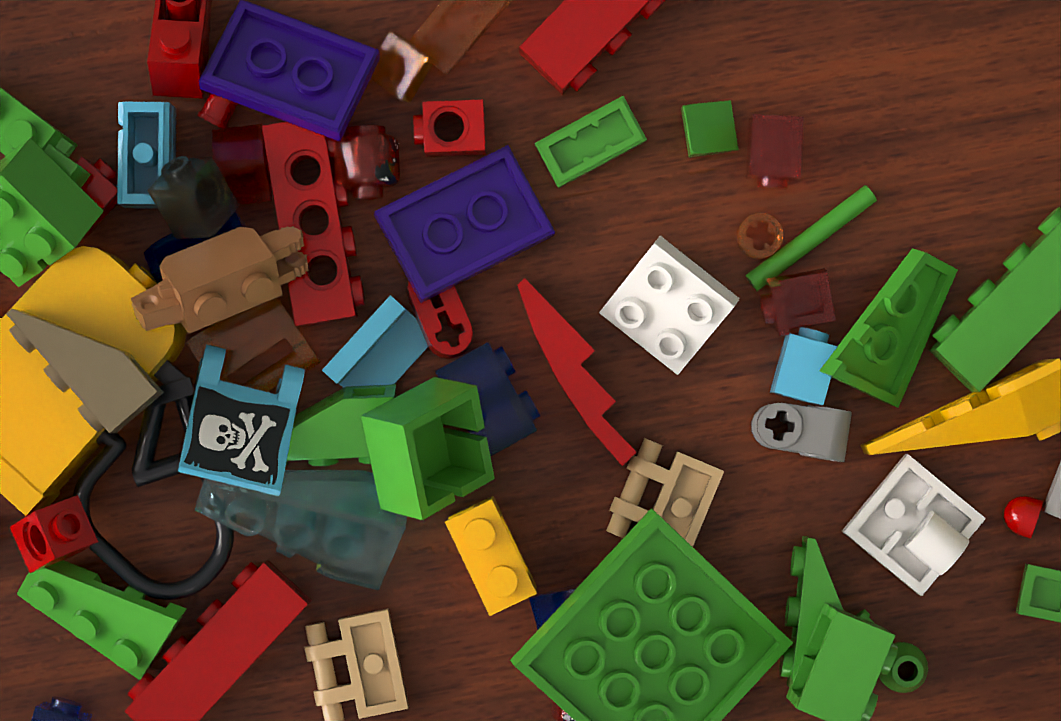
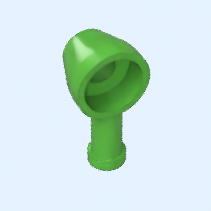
[856,609,928,693]

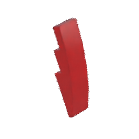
[517,278,637,466]

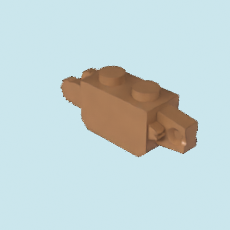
[131,226,309,334]

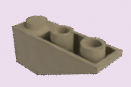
[6,309,164,433]

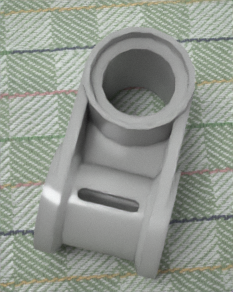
[751,403,852,462]

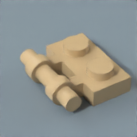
[606,438,724,547]
[304,608,409,721]

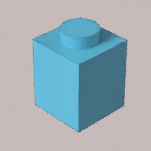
[770,327,838,406]

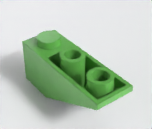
[286,384,397,466]
[779,536,843,688]

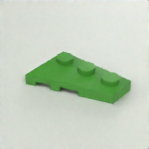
[819,248,958,408]
[17,560,186,680]

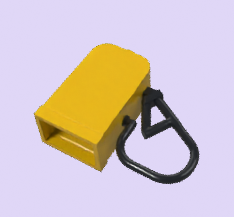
[0,246,234,600]

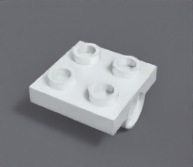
[599,236,740,375]
[842,454,986,596]

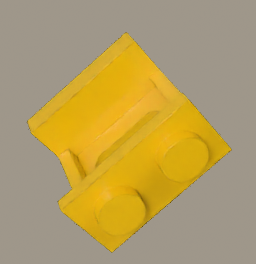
[445,496,537,616]

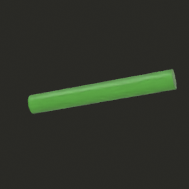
[745,185,877,291]

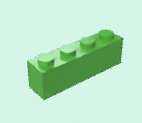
[929,207,1061,392]

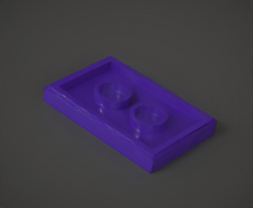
[199,0,380,141]
[374,145,555,303]

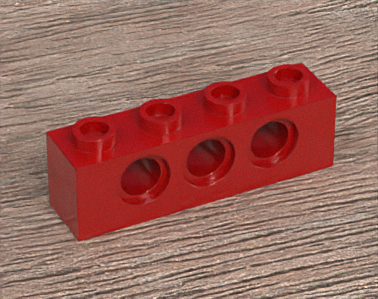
[262,122,365,327]

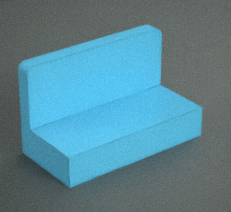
[322,295,428,388]

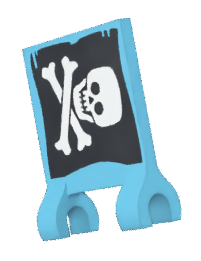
[178,344,305,496]

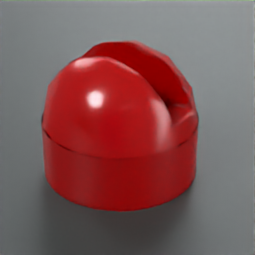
[1004,496,1044,539]

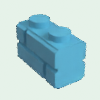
[117,102,176,209]

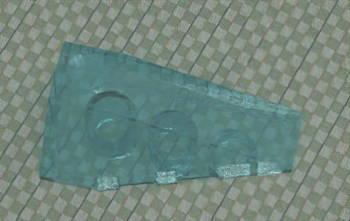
[195,470,407,590]

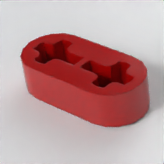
[406,281,473,359]

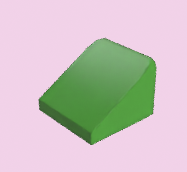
[681,100,739,158]

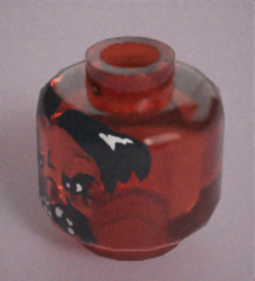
[334,125,400,200]

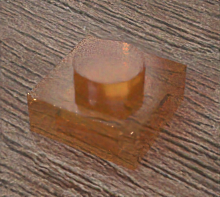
[370,31,435,103]

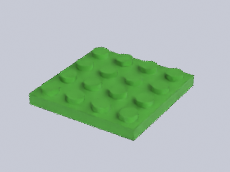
[510,509,793,721]

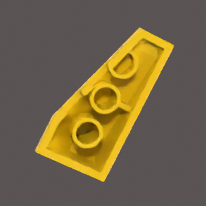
[860,358,1061,455]

